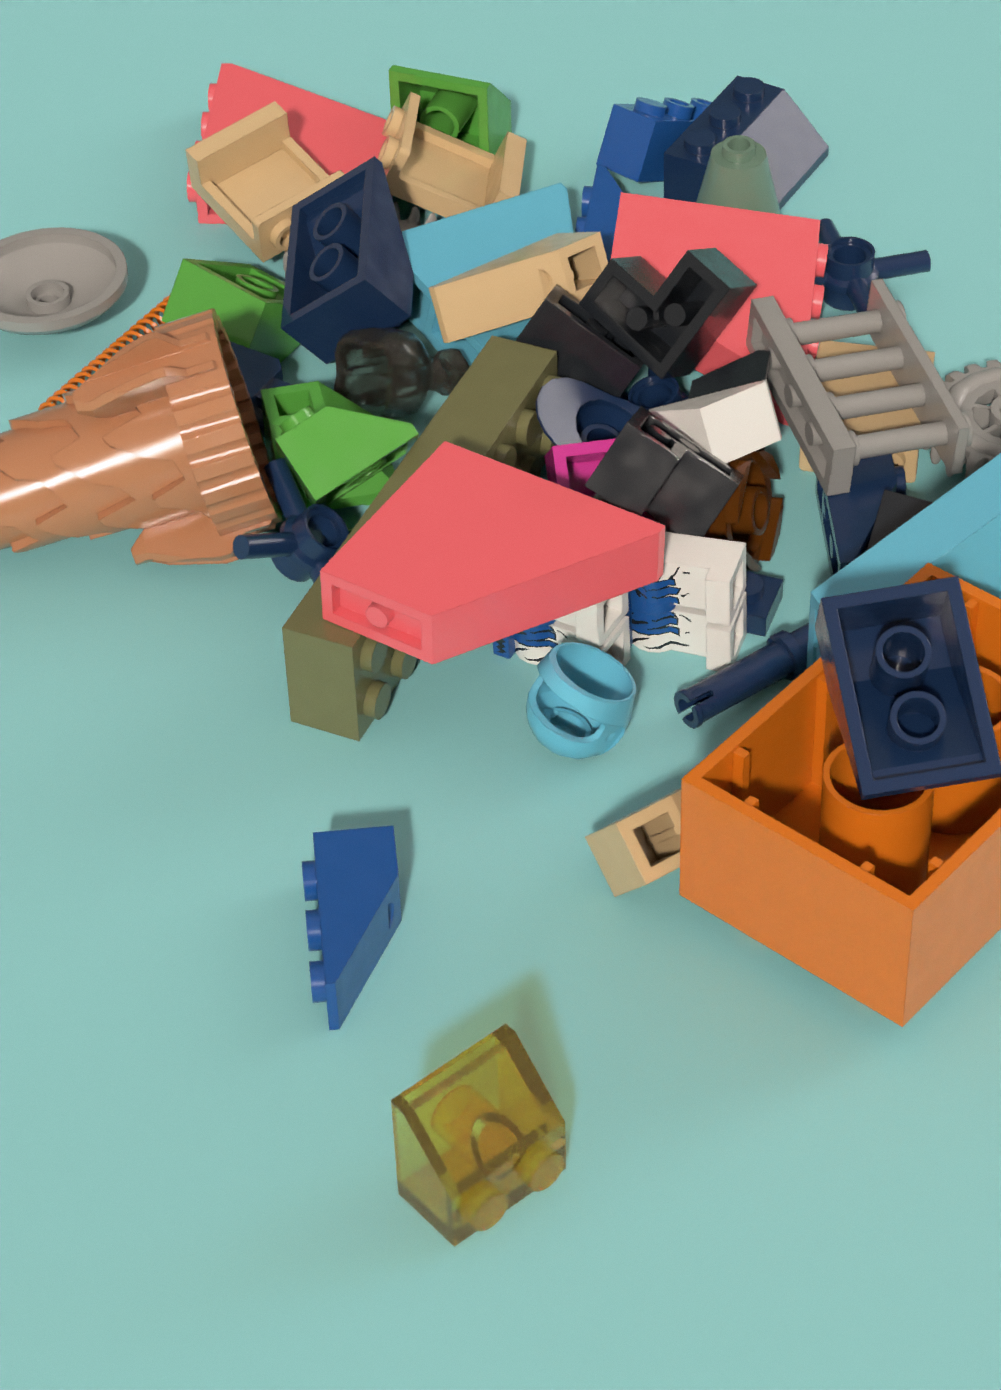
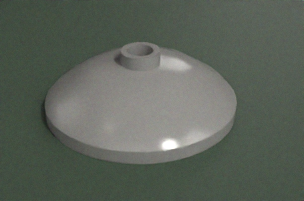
[0,227,128,335]

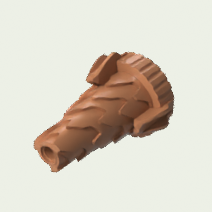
[0,308,283,565]

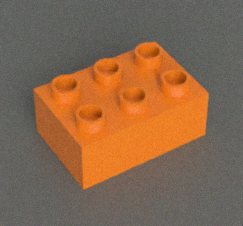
[679,563,1001,1027]

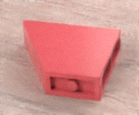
[187,63,393,224]
[611,192,828,426]
[320,441,665,665]

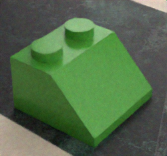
[388,65,512,155]
[161,258,300,363]
[275,406,419,506]

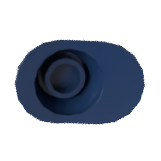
[535,377,640,446]

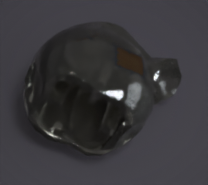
[334,327,470,420]

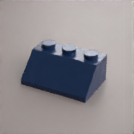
[664,75,829,210]

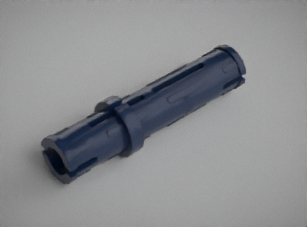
[674,623,809,729]

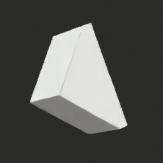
[649,379,782,463]

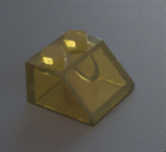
[391,1024,566,1247]

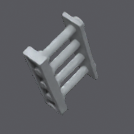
[746,279,973,496]

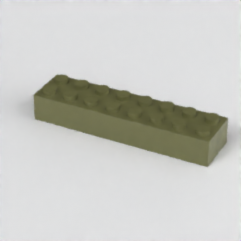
[282,335,562,741]

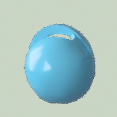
[526,642,636,759]

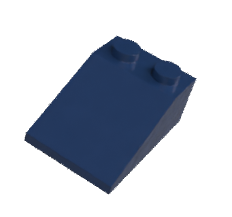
[281,156,414,364]
[815,576,1001,800]

